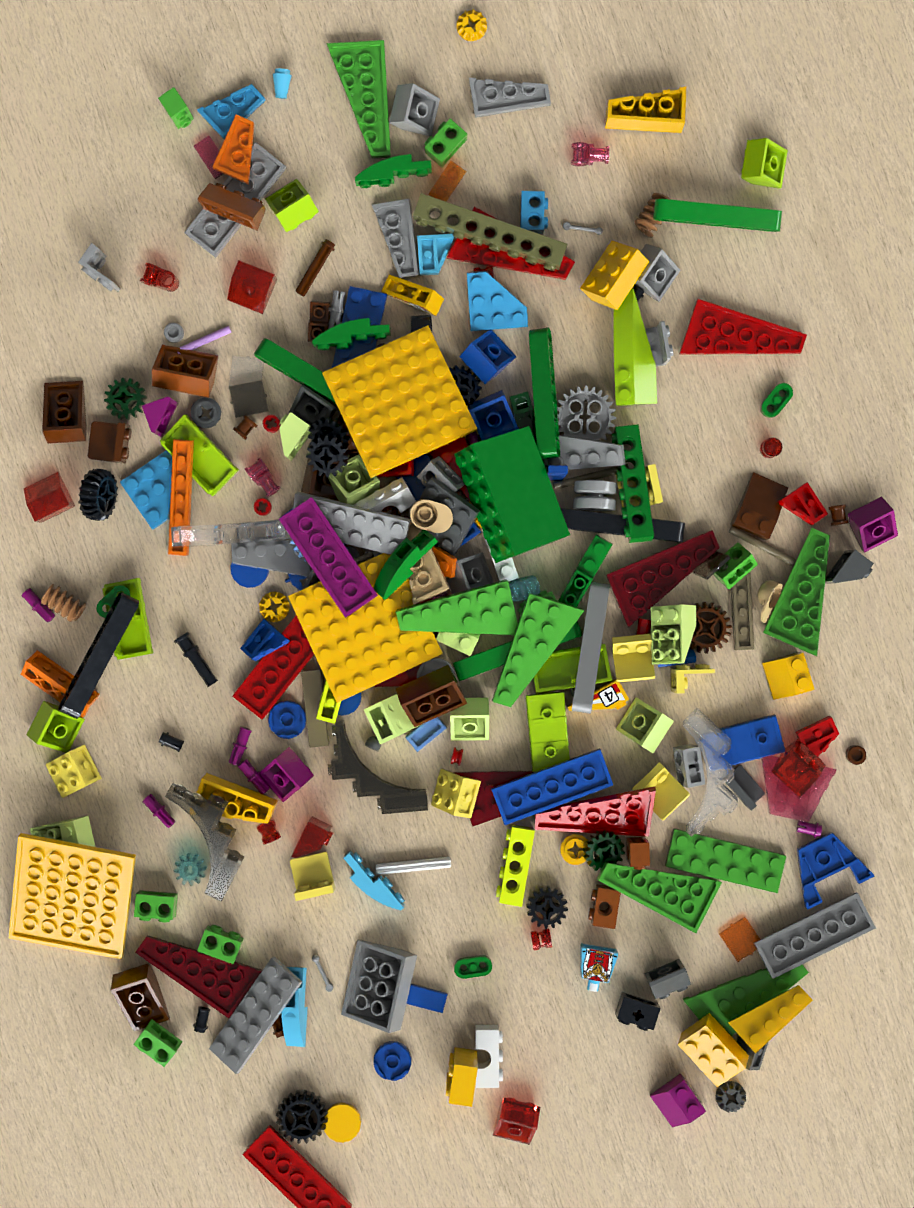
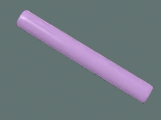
[177,326,232,355]

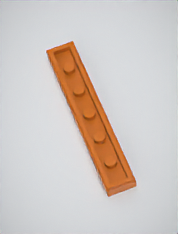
[168,439,194,556]

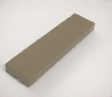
[731,573,754,650]
[301,669,329,748]

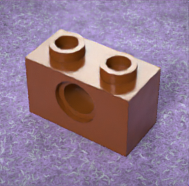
[626,837,650,870]
[588,884,621,929]

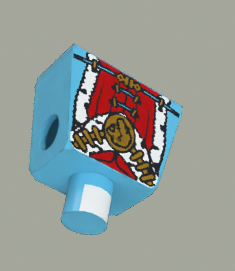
[580,943,618,992]

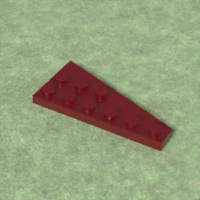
[606,530,720,628]
[453,770,534,827]
[135,935,263,1019]

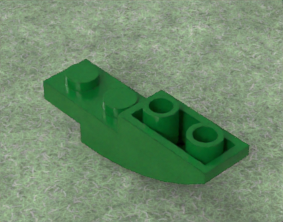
[355,154,432,188]
[312,318,391,350]
[373,530,438,600]
[558,534,613,607]

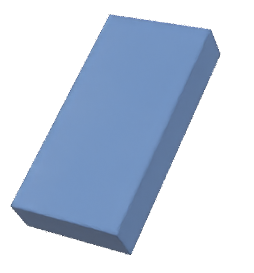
[405,717,447,752]

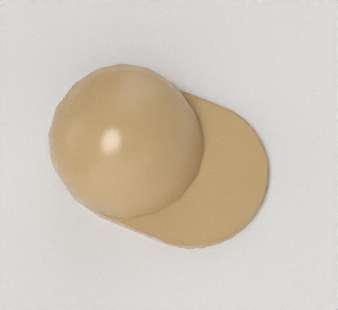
[409,499,453,533]
[757,580,783,623]

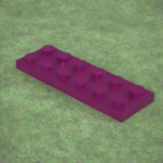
[278,497,378,618]

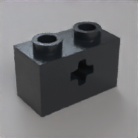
[615,992,661,1031]

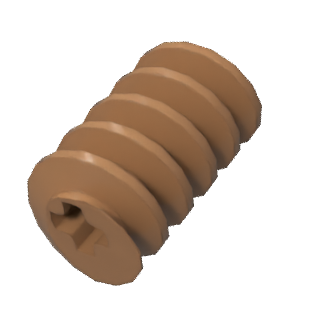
[635,193,671,238]
[41,584,87,622]

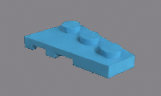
[197,84,266,140]

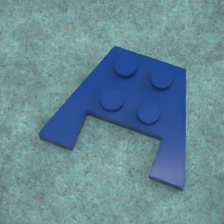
[797,832,875,910]

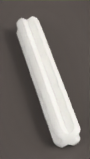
[376,857,451,875]

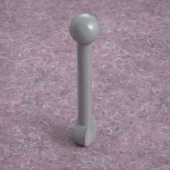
[563,222,603,235]
[312,955,333,992]

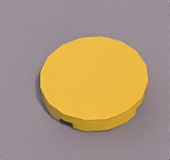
[323,1102,361,1143]

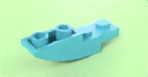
[344,850,405,910]
[281,967,308,1047]

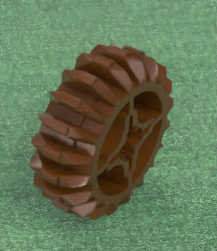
[690,602,732,654]

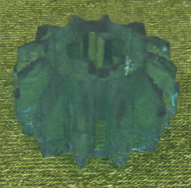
[509,576,541,602]
[173,853,207,886]

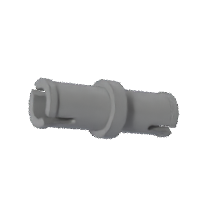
[328,290,345,329]

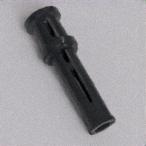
[174,632,218,687]

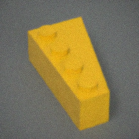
[605,86,686,133]
[189,773,278,824]
[727,985,813,1053]

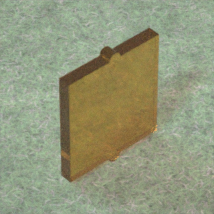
[719,916,760,962]

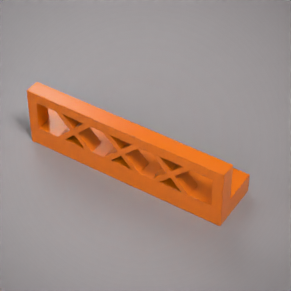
[20,650,100,718]

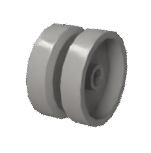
[573,480,617,511]

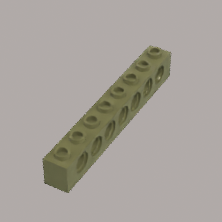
[413,193,568,271]

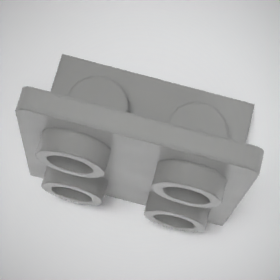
[78,243,120,292]
[646,321,673,367]

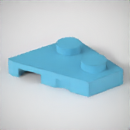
[417,234,454,276]

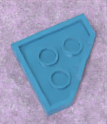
[467,271,528,331]
[120,450,172,530]

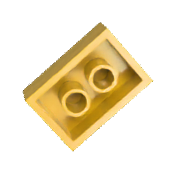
[580,240,649,310]
[678,1013,749,1087]
[445,1047,478,1107]

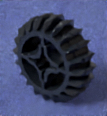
[78,468,118,521]
[276,1090,328,1144]

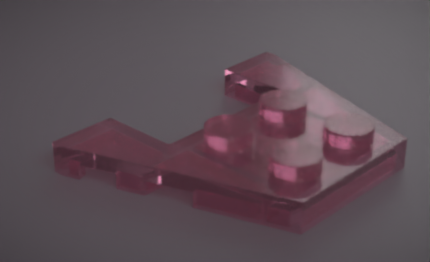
[761,755,837,822]

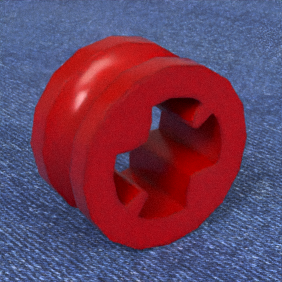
[262,415,281,433]
[254,498,272,516]
[451,747,463,766]

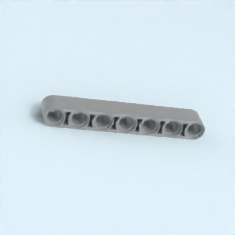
[572,582,610,714]

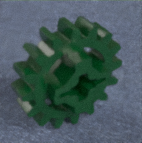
[104,378,147,420]
[583,830,625,871]

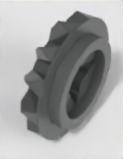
[191,398,222,428]
[715,1081,746,1113]

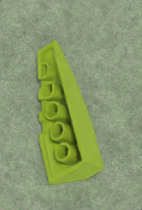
[614,289,658,406]

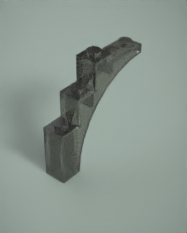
[328,720,428,814]
[165,783,245,902]

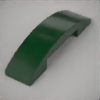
[509,391,549,467]

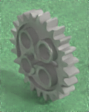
[557,386,616,441]

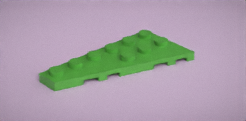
[327,40,391,158]
[763,528,830,657]
[395,579,518,635]
[492,592,584,707]
[596,862,722,933]
[683,965,809,1036]

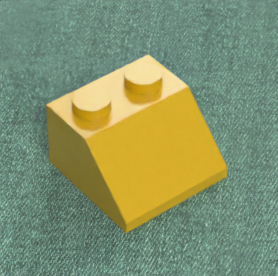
[762,652,815,700]

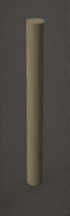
[553,464,629,490]
[729,526,796,567]

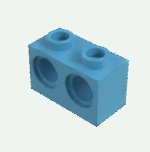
[520,191,548,235]

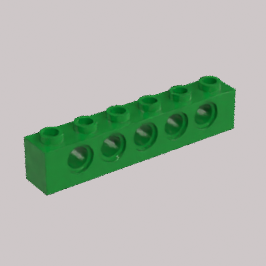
[611,424,654,543]

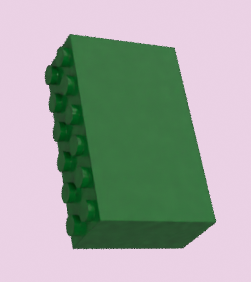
[454,426,570,563]

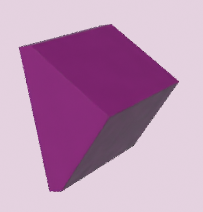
[142,396,178,437]

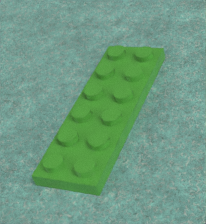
[665,828,786,893]

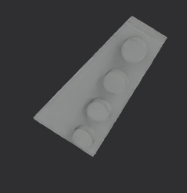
[372,199,420,279]
[548,435,625,470]
[231,540,311,577]

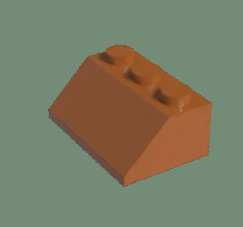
[198,183,266,231]
[152,344,218,398]

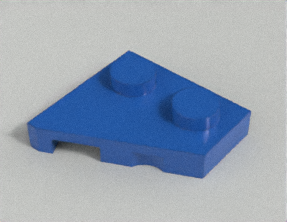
[240,619,290,661]

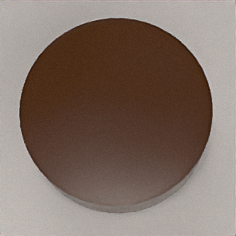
[846,745,866,765]

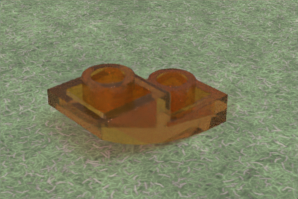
[428,160,467,202]

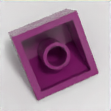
[848,496,898,553]
[259,747,314,802]
[650,1073,706,1127]

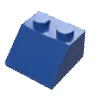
[459,330,516,385]
[467,390,519,441]

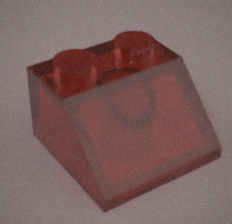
[227,260,277,314]
[23,472,75,523]
[771,739,826,797]
[291,816,333,858]
[492,1097,541,1145]

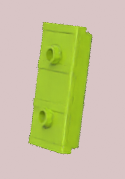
[160,414,239,496]
[102,578,154,660]
[533,643,612,694]
[526,692,570,772]

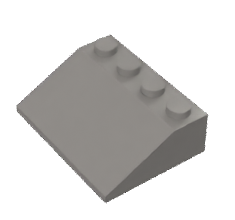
[341,940,417,1033]

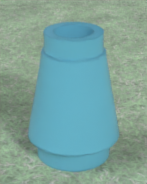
[273,68,292,99]

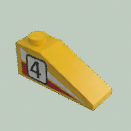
[381,274,444,316]
[566,679,629,711]

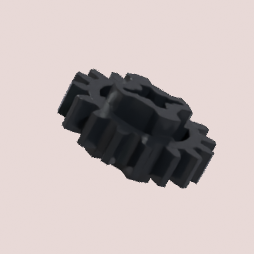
[449,365,482,406]
[308,416,351,458]
[306,434,349,478]
[526,886,568,929]

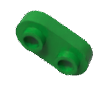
[760,383,793,418]
[96,585,130,618]
[454,955,492,979]

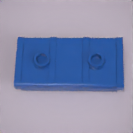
[700,714,786,771]

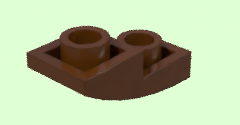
[308,301,330,342]

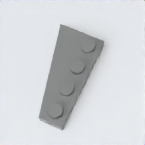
[469,78,551,118]

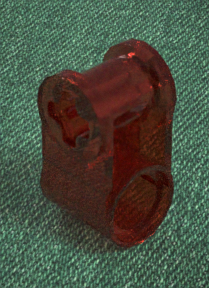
[140,263,179,292]

